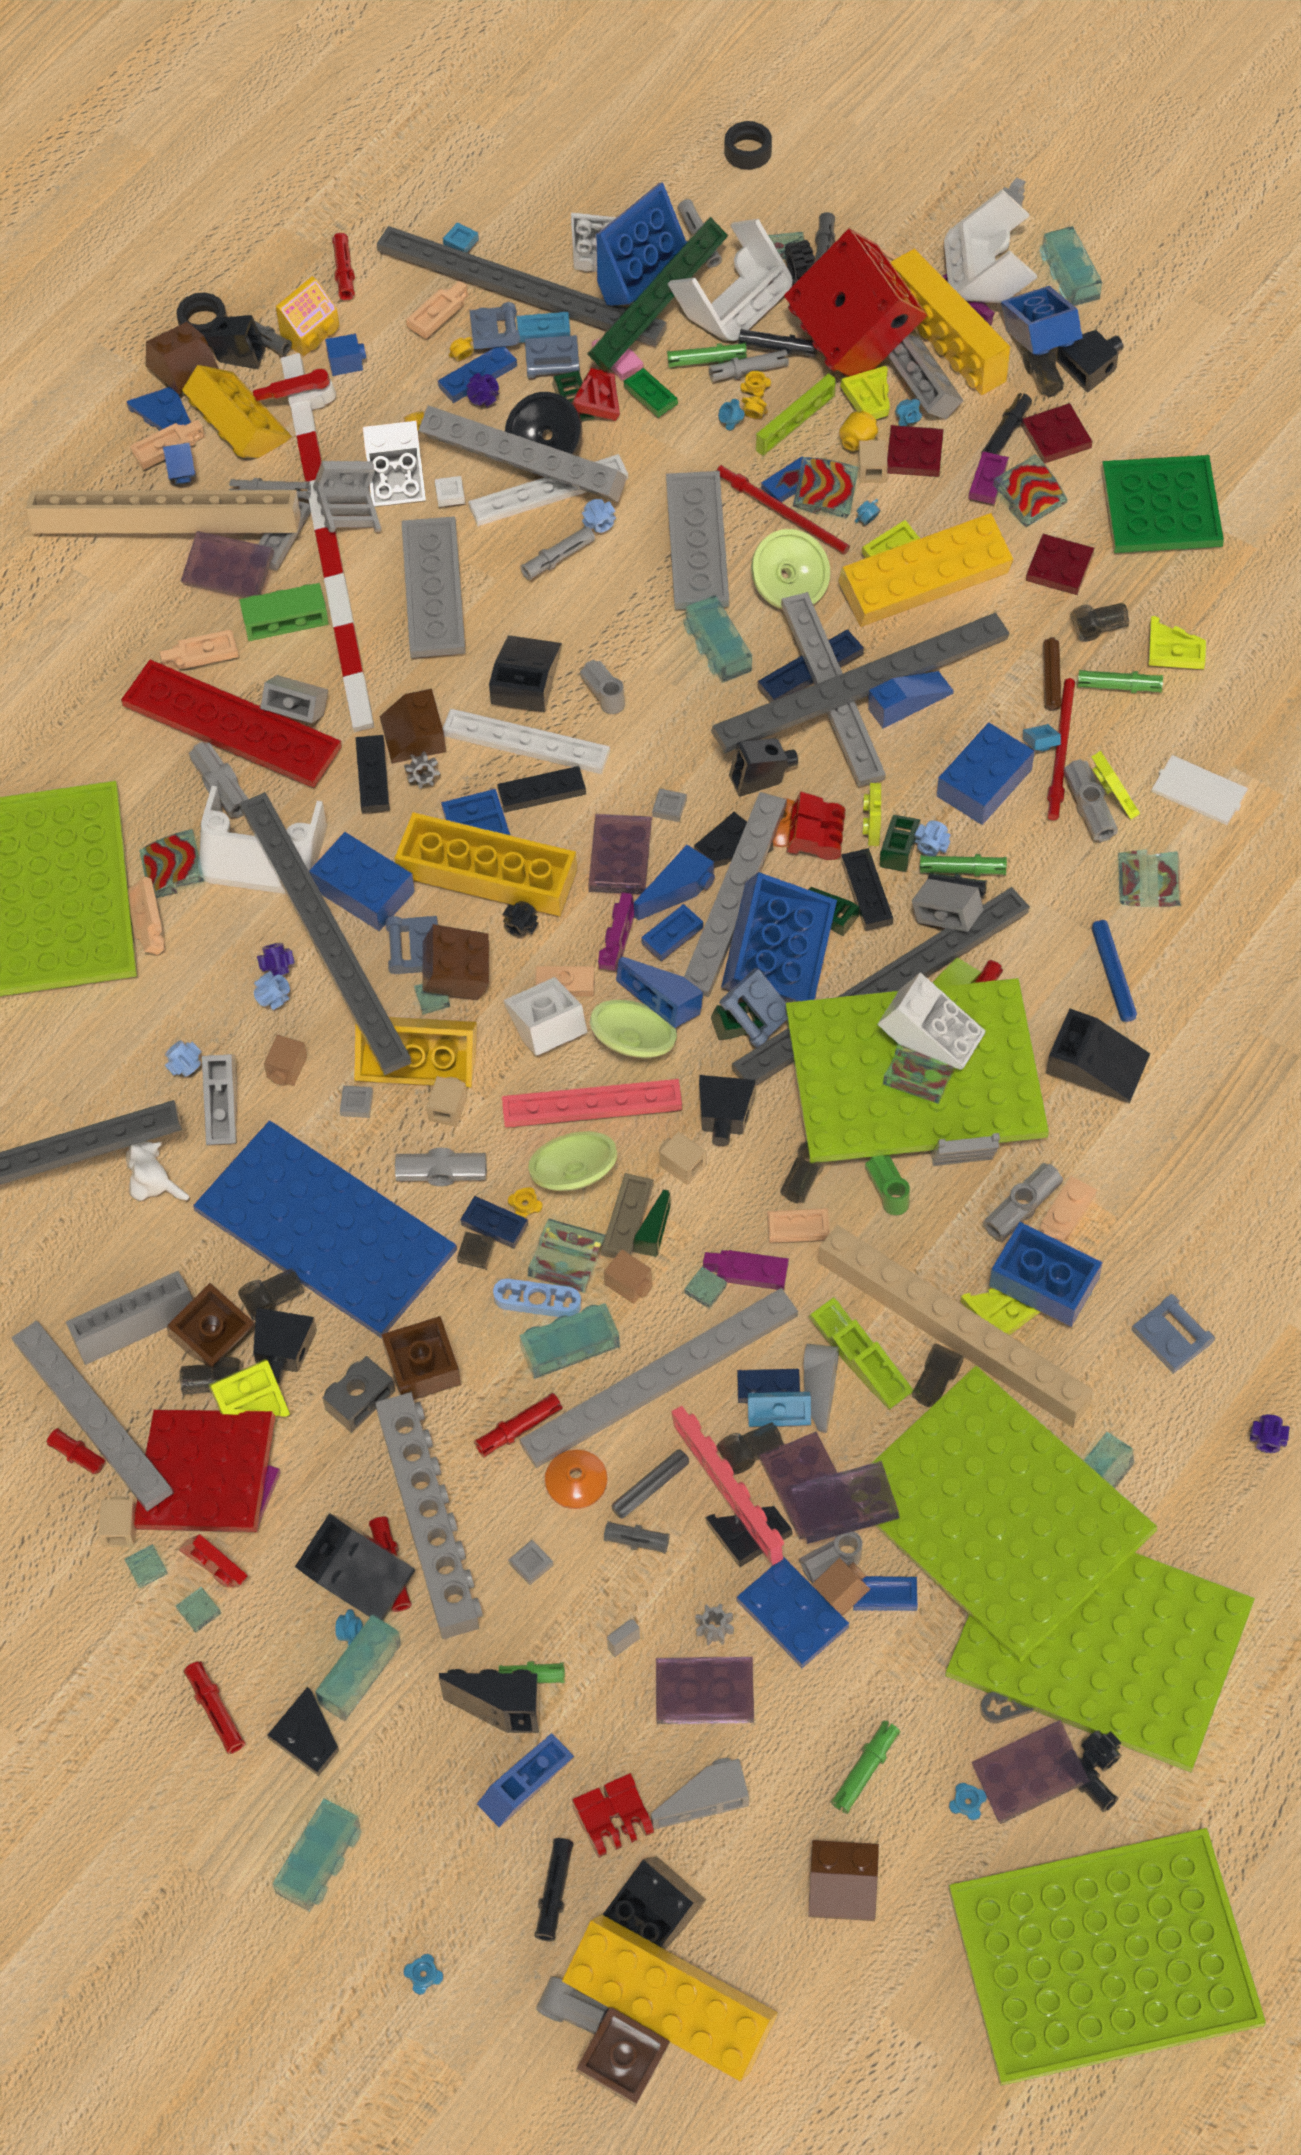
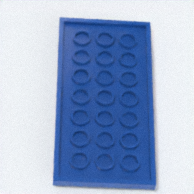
[193,1120,457,1339]

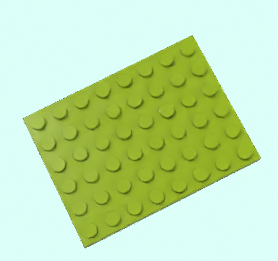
[0,781,137,996]
[785,978,1049,1163]
[841,1366,1157,1662]
[945,1553,1255,1773]
[948,1828,1266,2086]

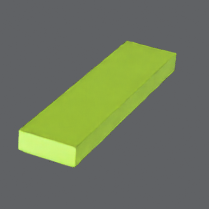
[756,373,835,456]

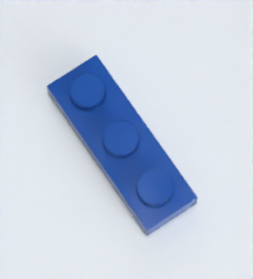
[438,346,517,404]

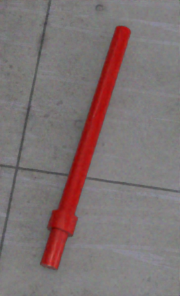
[716,465,850,555]
[1047,678,1075,821]

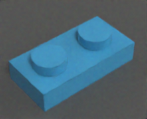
[516,312,570,343]
[748,1392,811,1427]

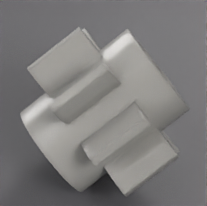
[404,751,440,788]
[695,1604,734,1645]

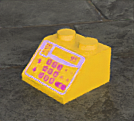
[275,276,340,357]

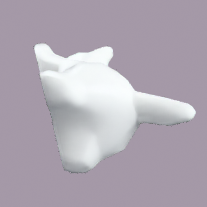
[126,1141,189,1201]

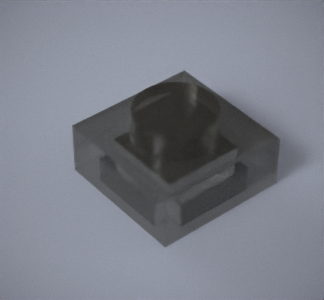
[457,1231,495,1270]

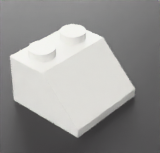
[504,977,587,1056]

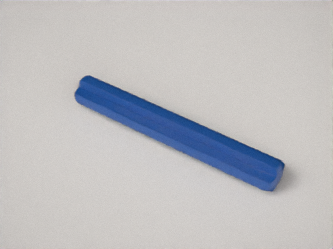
[1092,920,1137,1022]

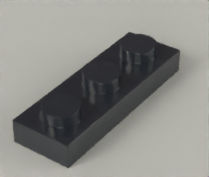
[355,735,390,813]
[497,766,586,813]
[841,848,893,931]

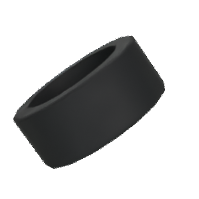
[724,121,772,170]
[176,292,227,333]

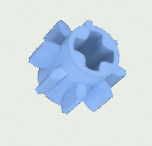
[582,499,616,533]
[914,820,951,856]
[254,971,290,1010]
[165,1040,202,1077]

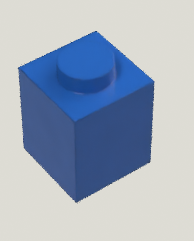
[325,333,366,376]
[163,443,196,485]

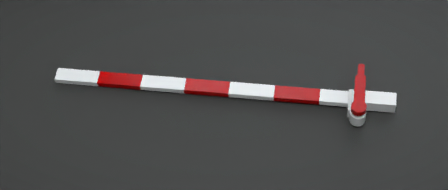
[253,353,375,732]

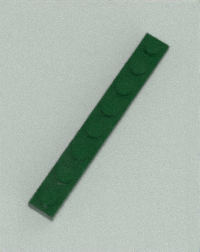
[587,217,728,372]

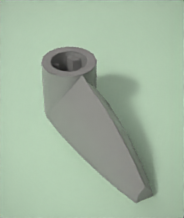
[804,1344,839,1433]

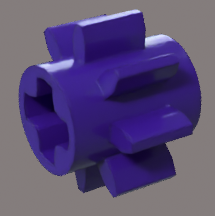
[466,372,499,407]
[257,943,295,977]
[1250,1414,1290,1453]

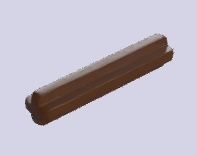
[1043,637,1061,711]

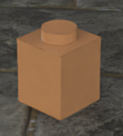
[264,1035,307,1086]
[604,1249,653,1304]
[812,1558,870,1616]

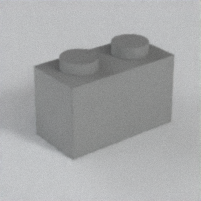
[260,675,328,723]
[912,879,984,932]

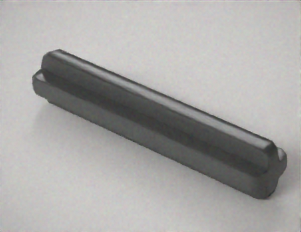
[611,1449,689,1519]

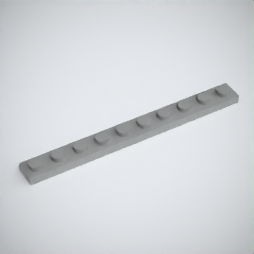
[519,1288,798,1468]

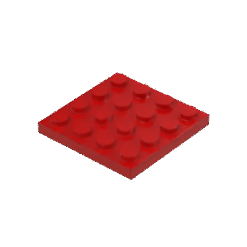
[134,1409,276,1532]

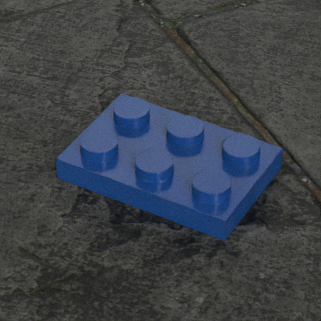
[737,1556,849,1668]

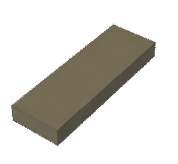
[601,1173,654,1258]

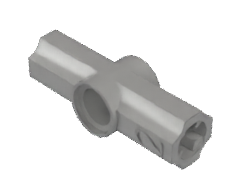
[189,742,249,819]
[1064,759,1118,842]
[395,1147,487,1187]
[983,1162,1063,1241]

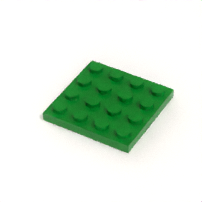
[1102,455,1224,553]

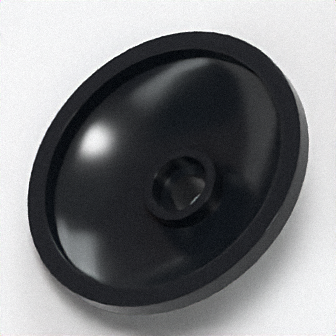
[505,392,582,455]

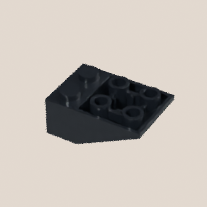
[489,635,562,712]
[1046,1008,1150,1103]
[295,1513,415,1624]
[439,1669,540,1733]
[603,1856,706,1950]

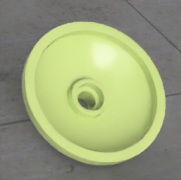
[751,529,830,609]
[590,1000,677,1058]
[528,1131,618,1191]

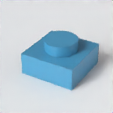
[443,222,479,253]
[1023,724,1061,751]

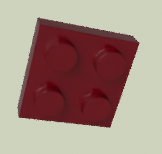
[1021,403,1093,464]
[887,425,944,477]
[1026,533,1095,596]

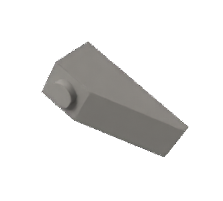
[202,1054,237,1145]
[651,1758,749,1830]

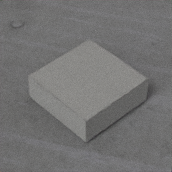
[652,788,687,822]
[340,1086,373,1118]
[508,1540,553,1585]
[607,1619,640,1657]

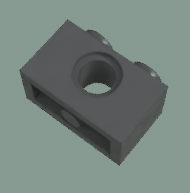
[322,1356,395,1433]

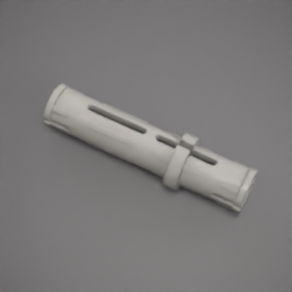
[677,199,722,268]
[709,349,789,382]
[229,478,311,499]
[520,526,595,580]

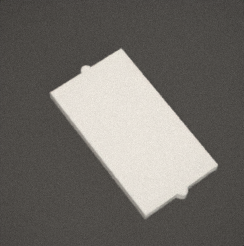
[1151,755,1248,825]

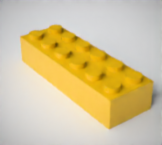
[890,248,1010,396]
[838,513,1014,627]
[394,812,577,917]
[562,1914,778,2082]

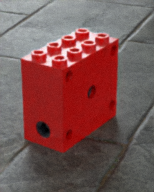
[784,228,928,377]

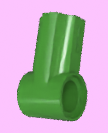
[865,1155,910,1216]

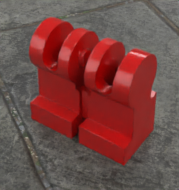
[786,791,846,860]
[572,1773,654,1858]

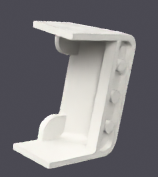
[944,189,1037,303]
[668,219,792,341]
[199,786,327,894]

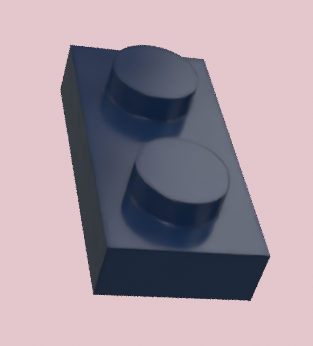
[460,1196,528,1249]
[737,1369,800,1403]

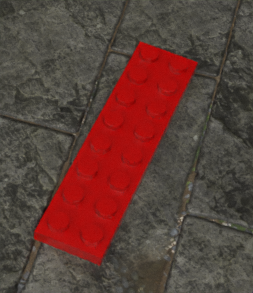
[121,659,342,788]

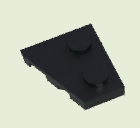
[705,1506,793,1567]

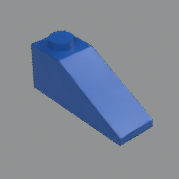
[868,671,954,729]
[634,844,715,920]
[616,957,703,1028]
[477,1733,574,1828]

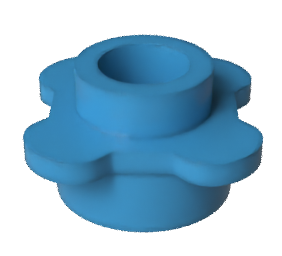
[718,399,745,431]
[895,399,922,426]
[854,499,881,525]
[335,1609,362,1647]
[949,1783,987,1821]
[403,1954,443,1995]

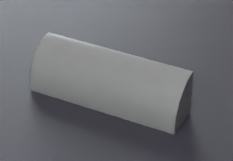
[66,1271,192,1365]

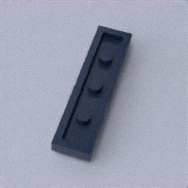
[758,629,864,702]

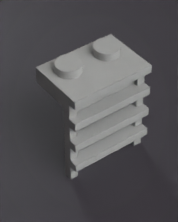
[313,461,381,532]
[931,1133,1000,1166]

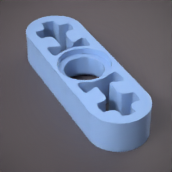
[493,1279,581,1318]

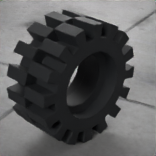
[785,240,815,286]

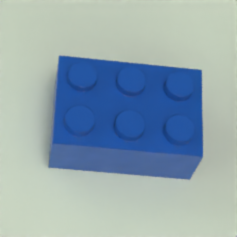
[1001,286,1083,355]
[937,722,1035,825]
[309,832,415,931]
[989,1222,1103,1327]

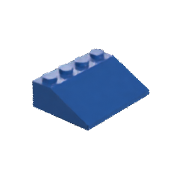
[596,182,687,305]
[721,872,837,1003]

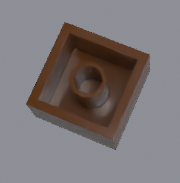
[422,924,489,1000]
[381,1316,461,1400]
[576,2007,670,2107]

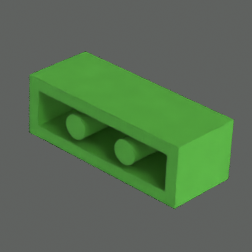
[239,583,329,641]

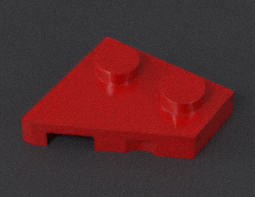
[572,368,620,421]
[178,1534,248,1588]

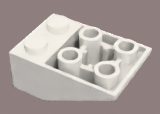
[571,213,616,272]
[363,421,426,507]
[877,972,986,1070]

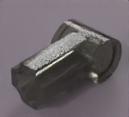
[1023,348,1064,397]
[1070,603,1129,642]
[780,1141,824,1204]
[238,1268,304,1320]
[912,1343,964,1407]
[180,1357,242,1395]
[716,1422,784,1475]

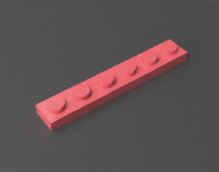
[502,1079,682,1128]
[671,1406,784,1566]

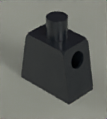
[201,315,266,369]
[1056,330,1124,393]
[729,738,798,797]
[699,1075,756,1146]
[253,1308,317,1384]

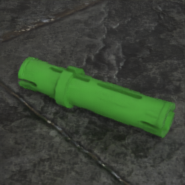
[667,343,747,368]
[1078,670,1163,693]
[920,854,1007,877]
[831,1720,901,1814]

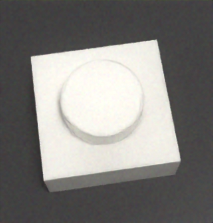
[435,476,465,507]

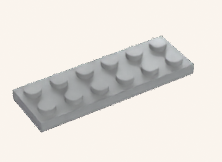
[666,471,729,610]
[401,516,466,658]

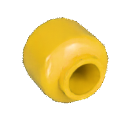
[839,411,878,451]

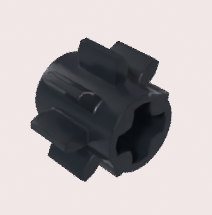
[502,901,539,937]
[1081,1730,1122,1772]

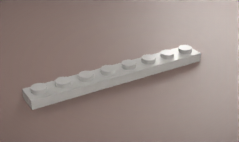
[781,592,886,787]
[684,792,787,997]
[11,1320,173,1511]

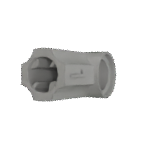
[580,659,625,714]
[799,1530,862,1584]
[536,1977,609,2034]

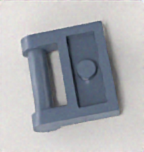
[469,302,520,349]
[525,335,580,379]
[385,916,438,974]
[719,968,787,1048]
[1132,1294,1215,1374]

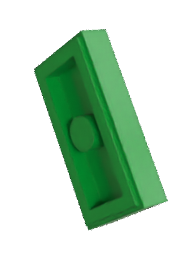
[624,368,678,418]

